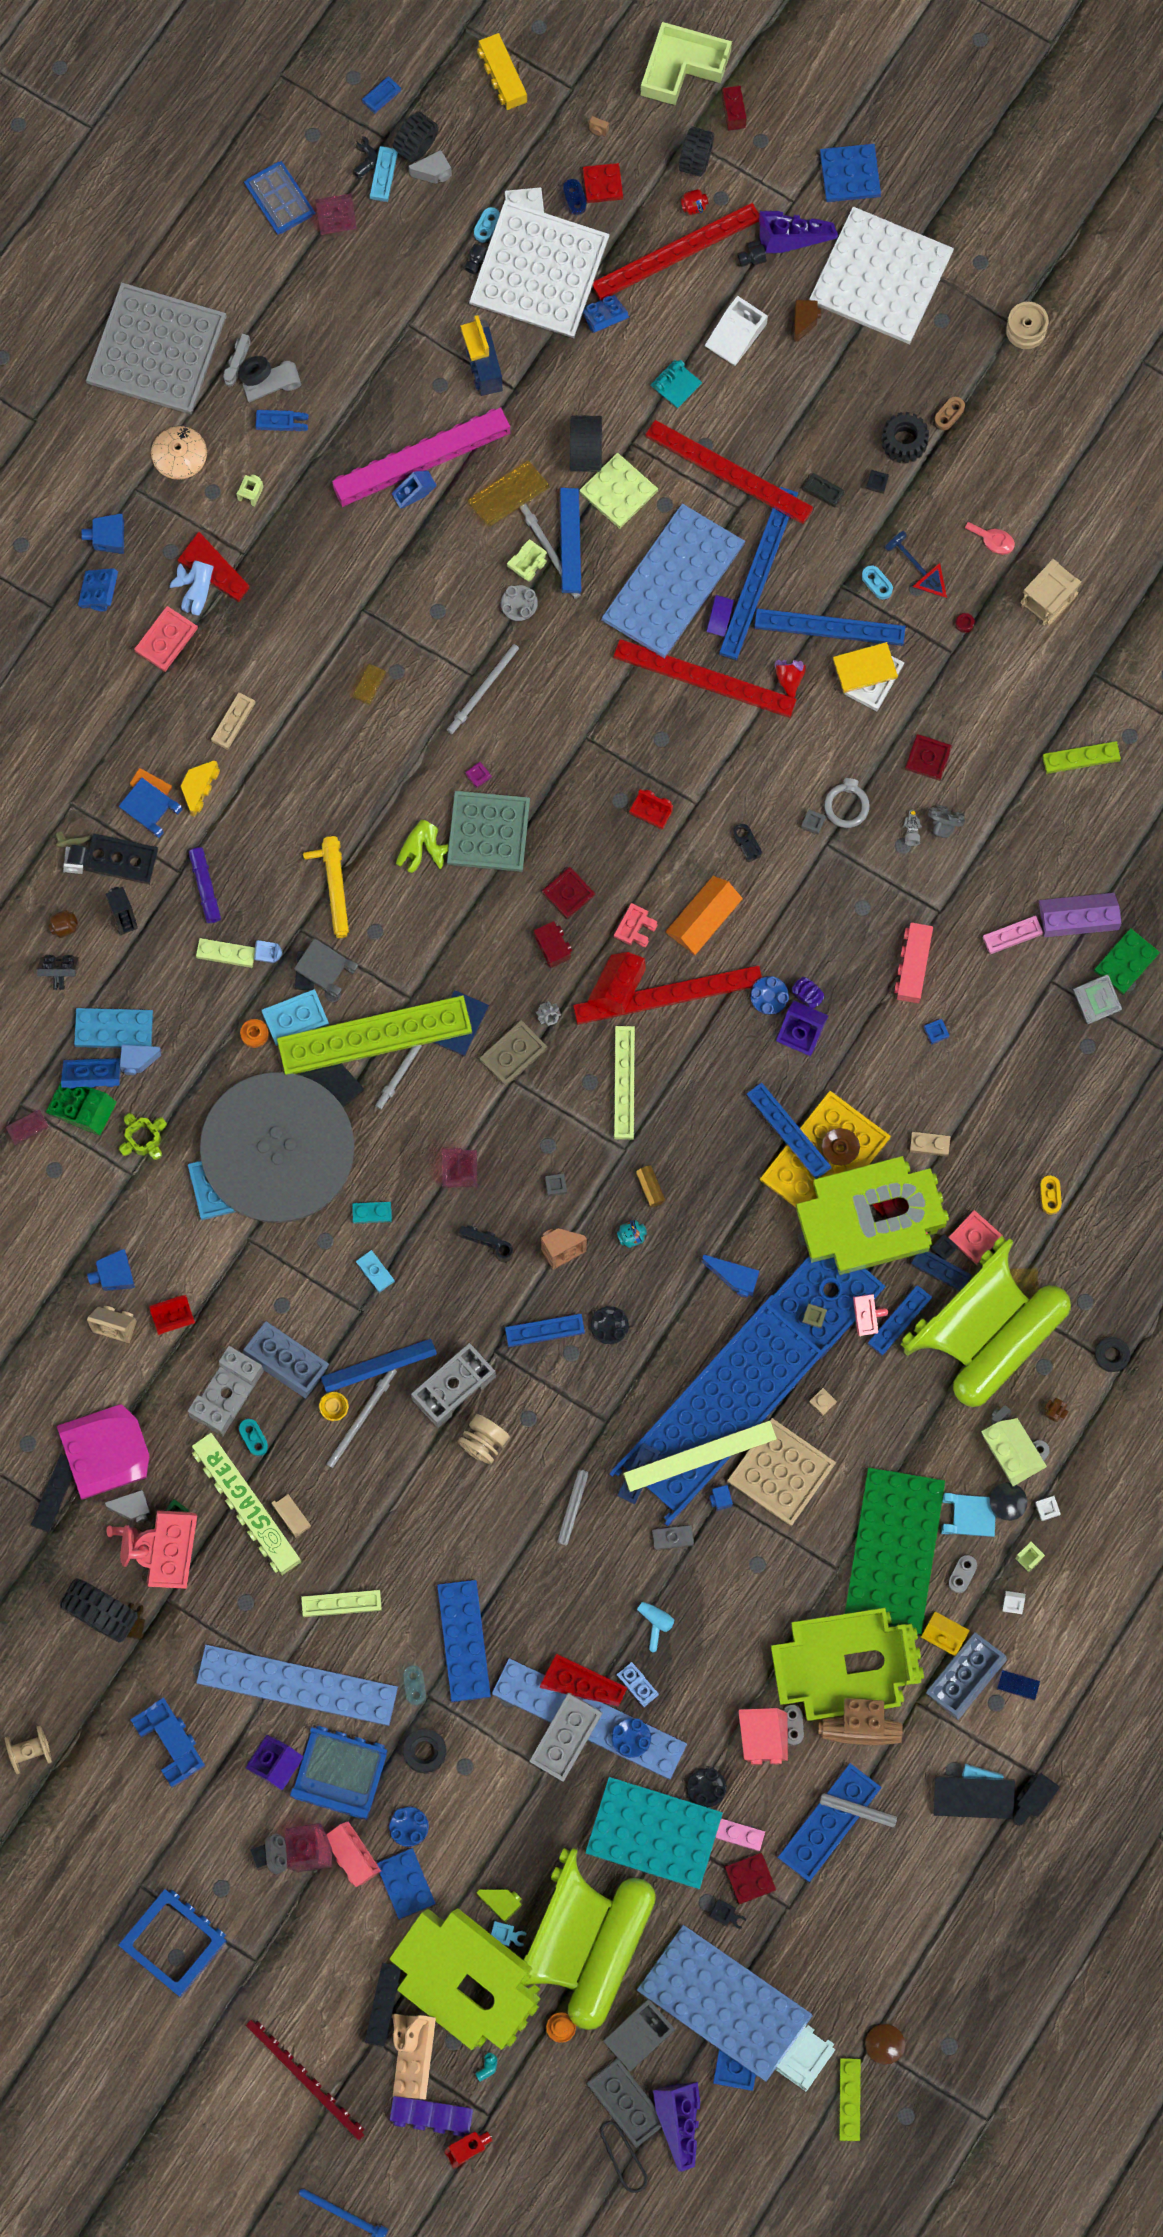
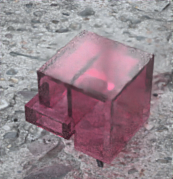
[442,1148,478,1188]

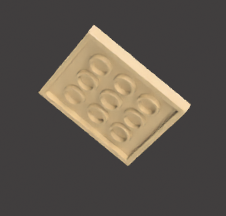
[727,1418,836,1527]

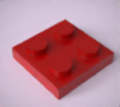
[583,163,623,203]

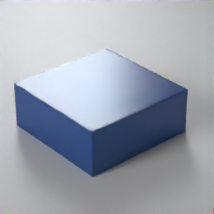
[924,1019,950,1045]

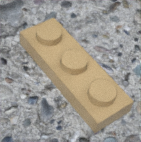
[211,693,255,750]

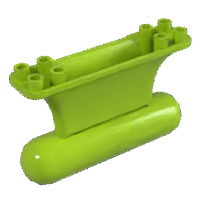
[901,1236,1071,1407]
[524,1848,656,2030]

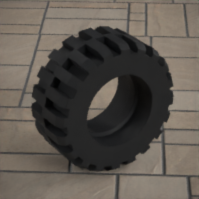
[60,1578,138,1643]

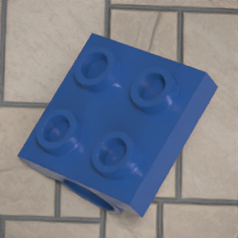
[583,295,629,333]
[78,569,118,611]

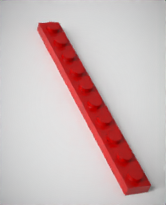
[592,203,760,301]
[645,420,813,525]
[614,639,797,718]
[573,966,762,1025]

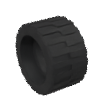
[570,415,602,472]

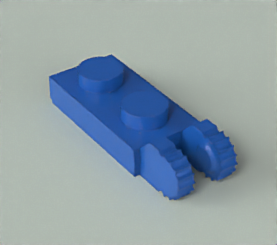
[256,410,309,431]

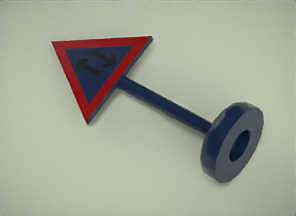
[884,530,947,599]

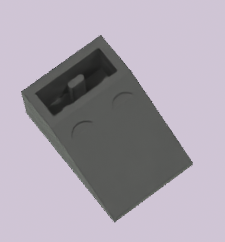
[604,1999,676,2072]

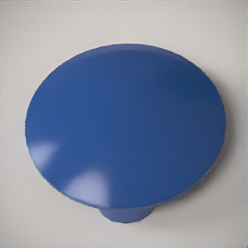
[751,976,789,1014]
[612,1718,651,1758]
[389,1807,429,1847]

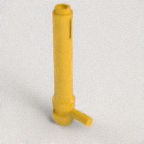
[303,836,349,938]

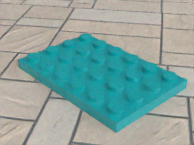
[585,1777,723,1890]

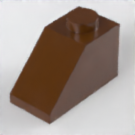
[794,300,821,342]

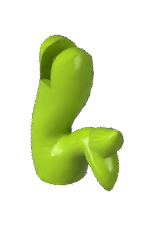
[396,819,449,873]

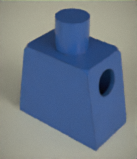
[82,514,124,554]
[87,1249,135,1291]

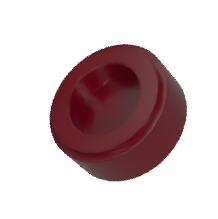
[956,613,975,633]

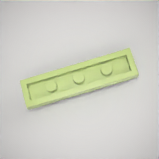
[302,1590,382,1617]

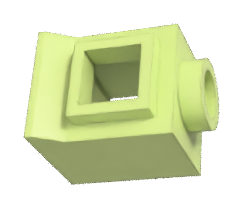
[237,475,263,507]
[1015,1542,1045,1572]

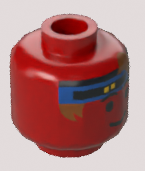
[681,189,709,215]

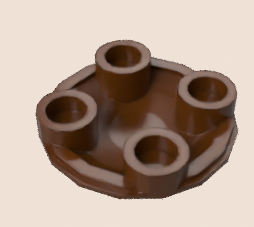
[865,2024,905,2065]

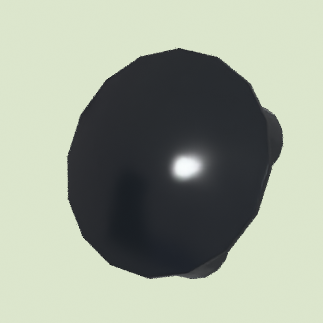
[590,1306,629,1345]
[989,1482,1028,1521]
[687,1768,727,1808]

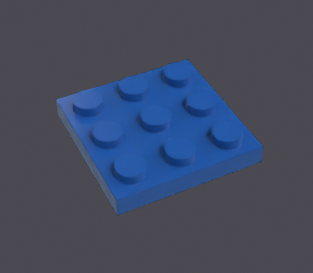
[820,144,881,202]

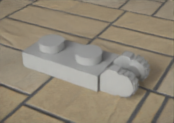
[223,334,251,387]

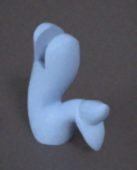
[170,560,214,616]

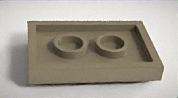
[480,1020,548,1087]

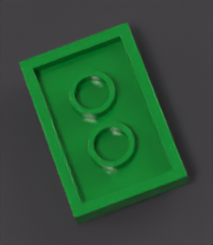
[1094,928,1160,995]

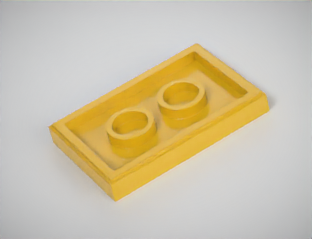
[833,642,898,693]

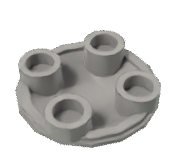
[501,585,538,621]

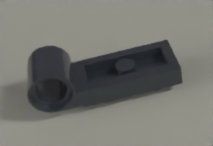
[459,1225,513,1262]

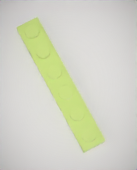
[614,1026,635,1140]

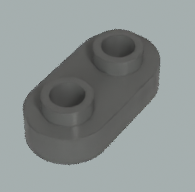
[265,1834,287,1874]

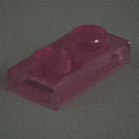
[6,1109,49,1145]

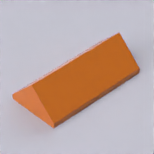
[665,876,743,956]

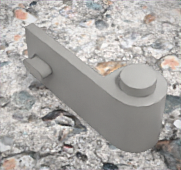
[242,361,301,402]

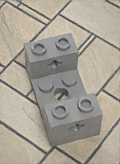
[411,1343,496,1428]
[188,1346,264,1437]

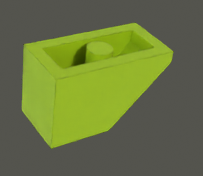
[477,1890,522,1923]

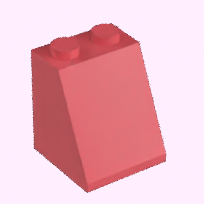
[739,1708,788,1765]

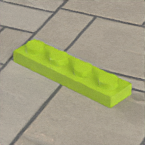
[1043,741,1121,774]
[839,2059,861,2141]

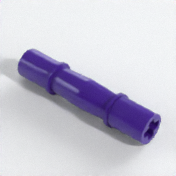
[189,848,221,923]

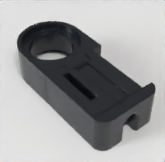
[734,824,762,862]

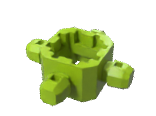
[119,1113,167,1160]

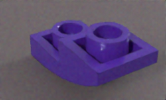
[706,595,734,637]

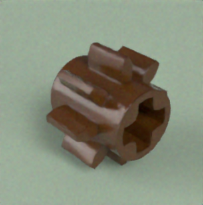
[1044,1398,1069,1422]

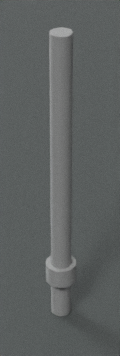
[519,503,581,599]
[447,644,519,734]
[375,1045,422,1110]
[326,1369,397,1468]

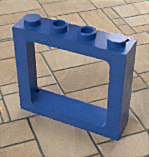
[119,1889,227,1998]

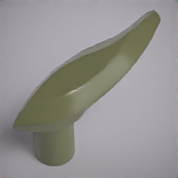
[55,832,92,847]

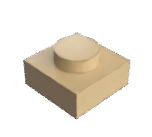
[809,1388,837,1416]

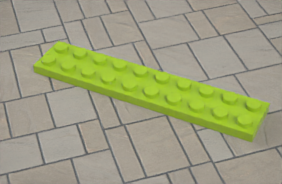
[277,996,472,1075]

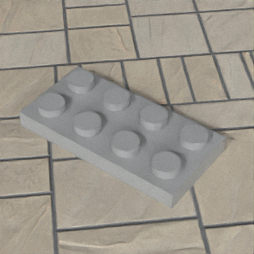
[529,1693,603,1782]

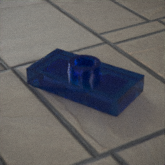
[997,1670,1040,1701]

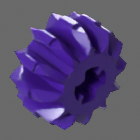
[792,977,824,1009]

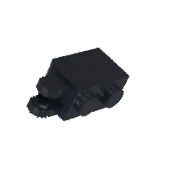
[1013,1773,1060,1826]

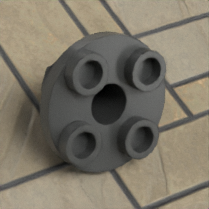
[928,805,965,838]

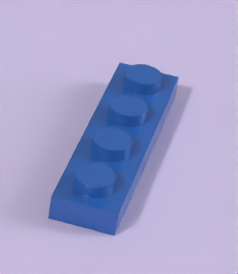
[868,1285,932,1356]
[505,1314,585,1347]

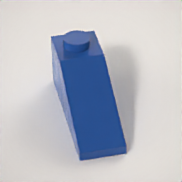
[702,1255,759,1298]

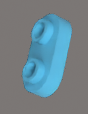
[474,207,500,243]
[862,566,893,600]

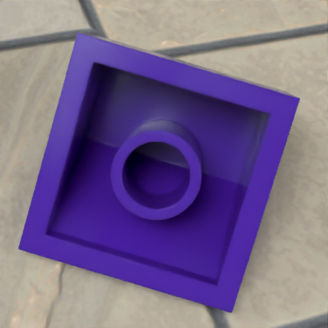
[776,1001,829,1056]
[246,1735,303,1790]

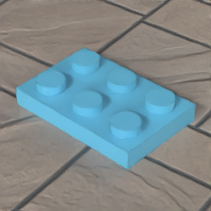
[262,989,329,1046]

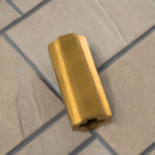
[636,1165,665,1208]

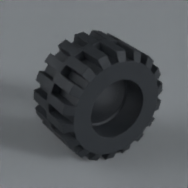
[393,112,439,162]
[679,126,714,177]
[881,412,929,464]

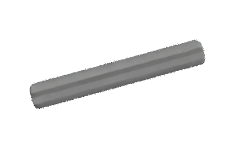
[558,1470,588,1545]
[820,1793,897,1827]

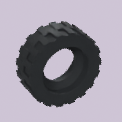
[403,1728,447,1774]

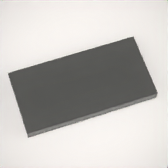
[586,2058,662,2148]

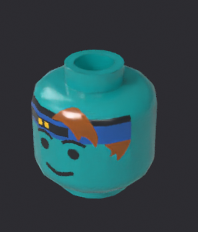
[617,1220,647,1248]

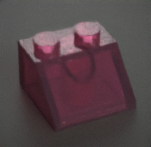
[285,1823,332,1873]

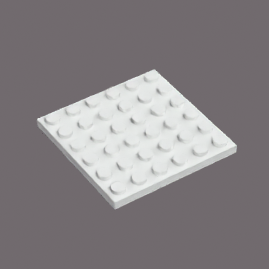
[469,200,609,338]
[809,207,954,344]

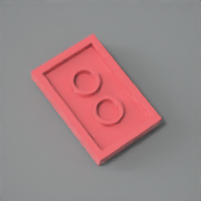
[134,606,198,672]

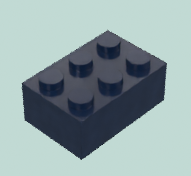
[465,327,503,396]

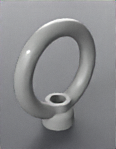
[824,778,869,828]

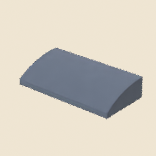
[243,1321,329,1399]
[926,1633,1007,1720]

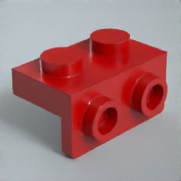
[629,789,673,830]
[149,1295,195,1335]

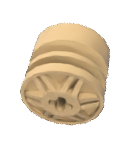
[458,1414,510,1465]

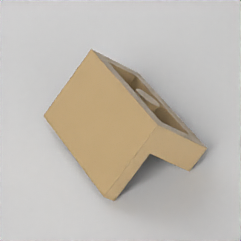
[272,1494,311,1538]

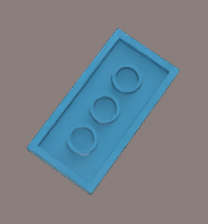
[74,1008,153,1048]

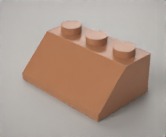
[541,1228,587,1270]

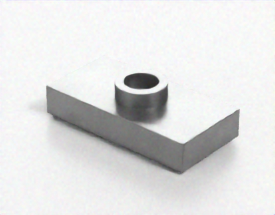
[652,1525,694,1550]

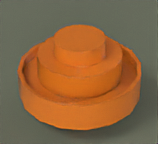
[240,1019,269,1048]
[546,2013,576,2043]

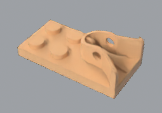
[391,2014,436,2099]

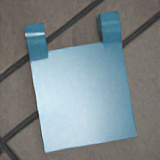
[941,1493,995,1537]

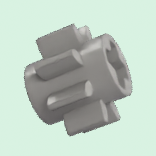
[536,1001,561,1026]

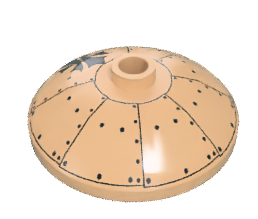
[151,426,207,479]

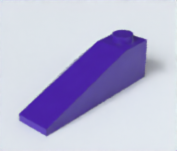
[759,211,838,253]
[653,2082,700,2172]

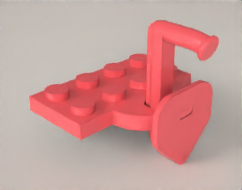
[106,1511,197,1589]

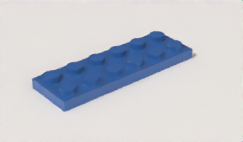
[437,1580,491,1702]
[778,1763,882,1882]

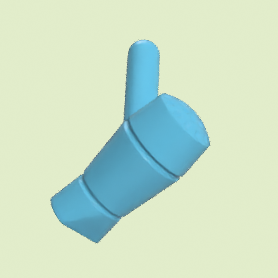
[637,1602,674,1652]

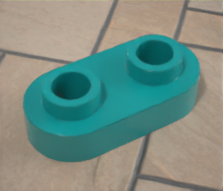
[239,1419,268,1456]

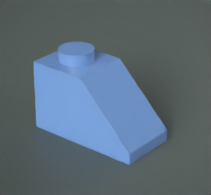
[120,1045,161,1075]

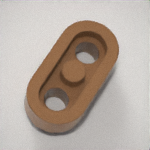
[934,397,965,430]

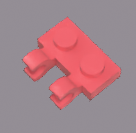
[614,903,658,948]

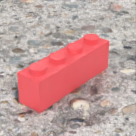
[894,923,933,1004]

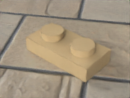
[910,1132,950,1156]

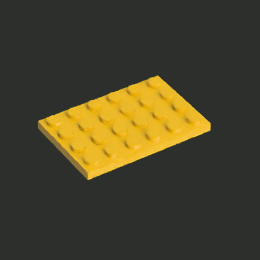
[760,1091,891,1207]

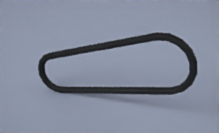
[600,2121,648,2193]

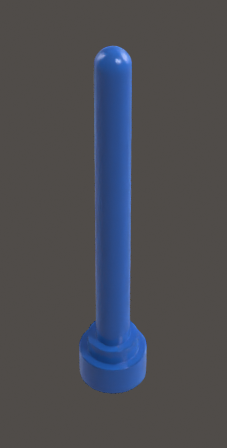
[299,2189,389,2237]

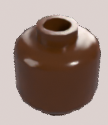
[49,910,78,938]

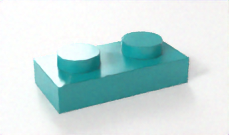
[352,1202,392,1224]

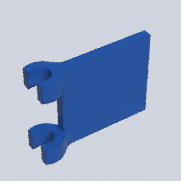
[119,778,182,838]

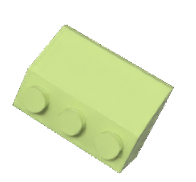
[981,1418,1047,1486]

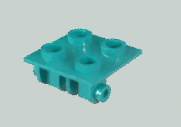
[650,360,702,409]

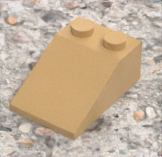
[87,1306,137,1343]

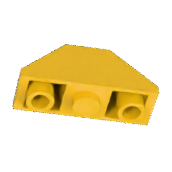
[181,761,220,817]

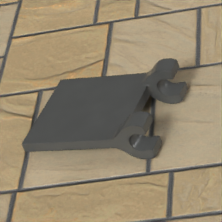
[294,938,358,999]

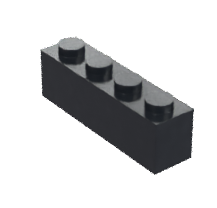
[105,887,138,935]
[365,1963,402,2048]

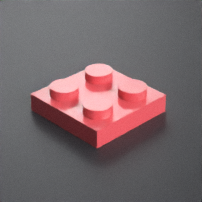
[948,1210,1003,1265]

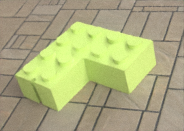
[641,22,732,105]

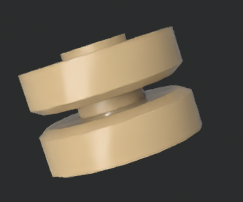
[1006,302,1049,349]

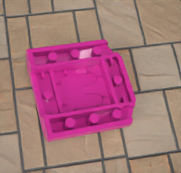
[57,1404,150,1500]

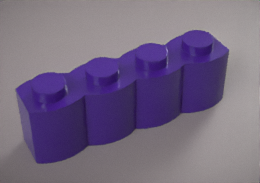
[390,2096,473,2137]

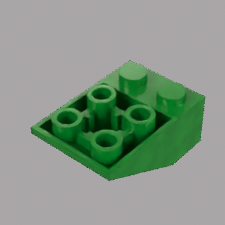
[46,1082,117,1136]

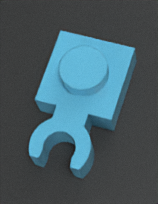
[491,1922,527,1947]

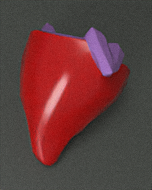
[775,660,806,698]

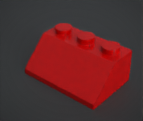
[588,952,646,1015]

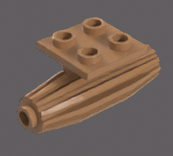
[818,1698,902,1746]

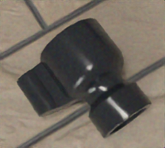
[737,240,767,267]
[463,244,487,275]

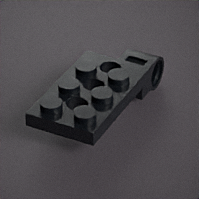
[66,833,159,885]

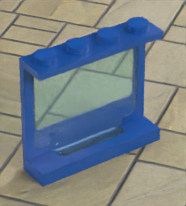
[290,1726,388,1820]

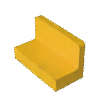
[460,315,489,361]
[921,1612,969,1656]

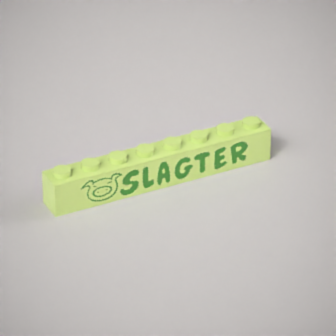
[192,1433,301,1575]

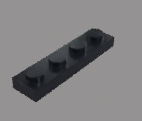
[31,1453,73,1533]

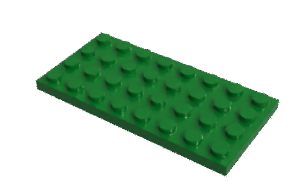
[845,1467,945,1635]

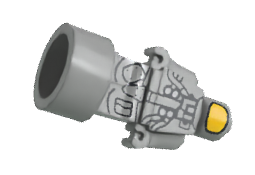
[903,809,922,846]

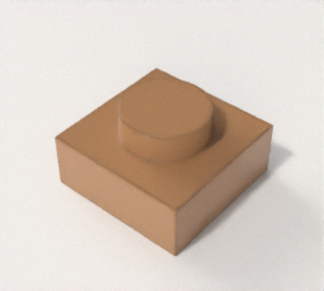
[589,116,609,137]

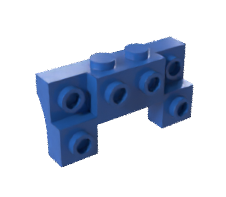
[130,1698,205,1788]

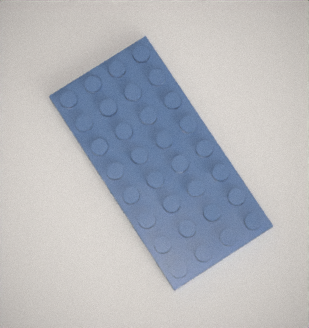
[602,504,745,658]
[637,1925,813,2082]

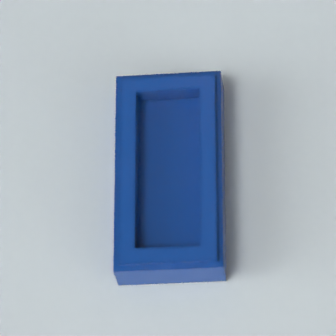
[362,76,401,114]

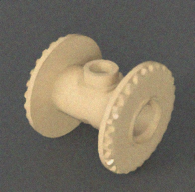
[5,1726,52,1774]

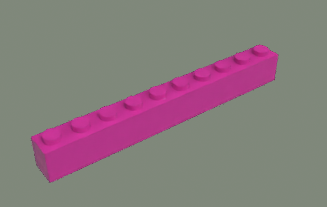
[332,408,511,507]

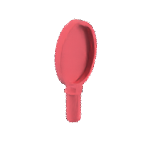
[965,522,1015,555]

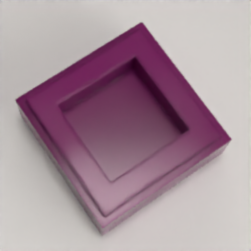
[465,762,492,788]

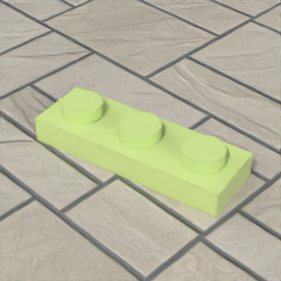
[196,938,255,968]

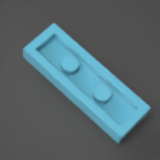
[370,146,398,202]

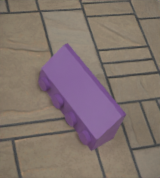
[1039,893,1121,937]

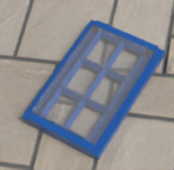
[244,161,315,235]

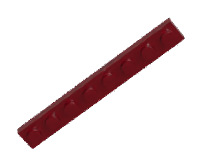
[245,2020,365,2142]

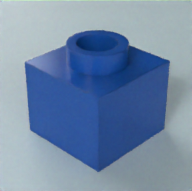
[709,1485,733,1511]

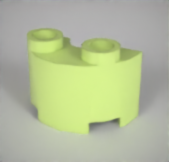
[507,539,547,582]

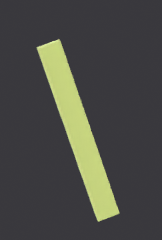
[623,1421,777,1492]

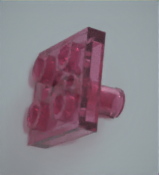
[315,194,357,235]

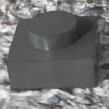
[801,809,826,835]
[545,1173,567,1197]
[991,1405,1011,1425]

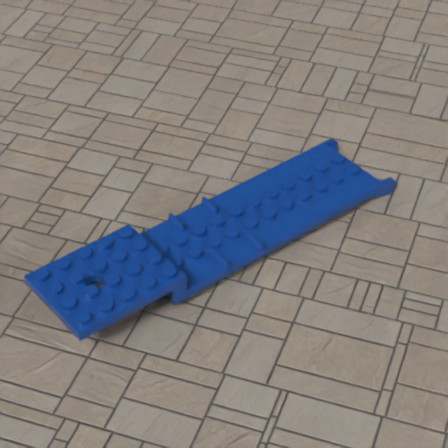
[610,1256,886,1526]

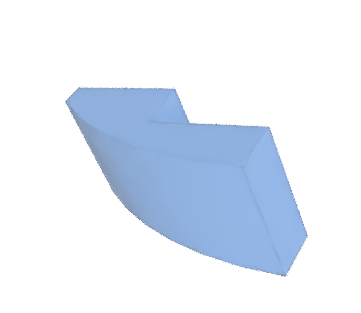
[617,1662,659,1707]

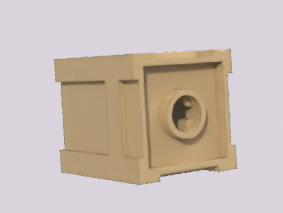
[1021,559,1082,626]

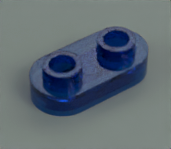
[563,179,587,215]

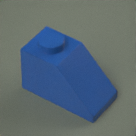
[392,471,437,509]

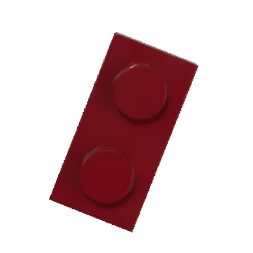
[722,85,747,131]
[534,921,573,969]

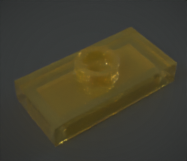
[353,664,386,705]

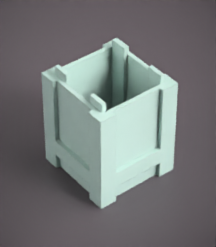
[775,2025,835,2092]

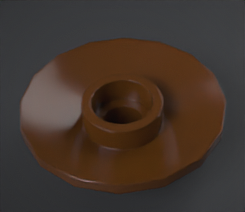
[821,1128,860,1166]

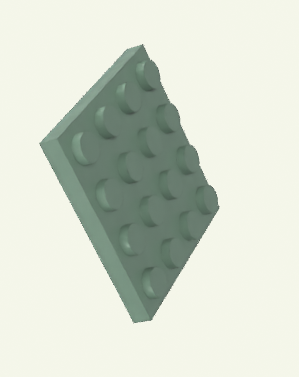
[447,791,530,872]

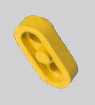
[1040,1175,1062,1215]

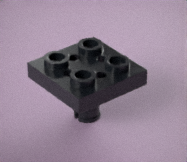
[37,955,79,990]

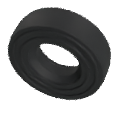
[238,356,271,386]
[1095,1337,1130,1372]

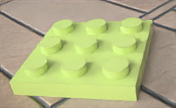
[579,453,658,529]

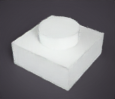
[1035,1496,1061,1521]
[1003,1591,1025,1614]

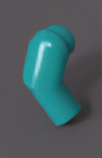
[475,2053,498,2082]

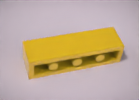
[477,33,527,110]

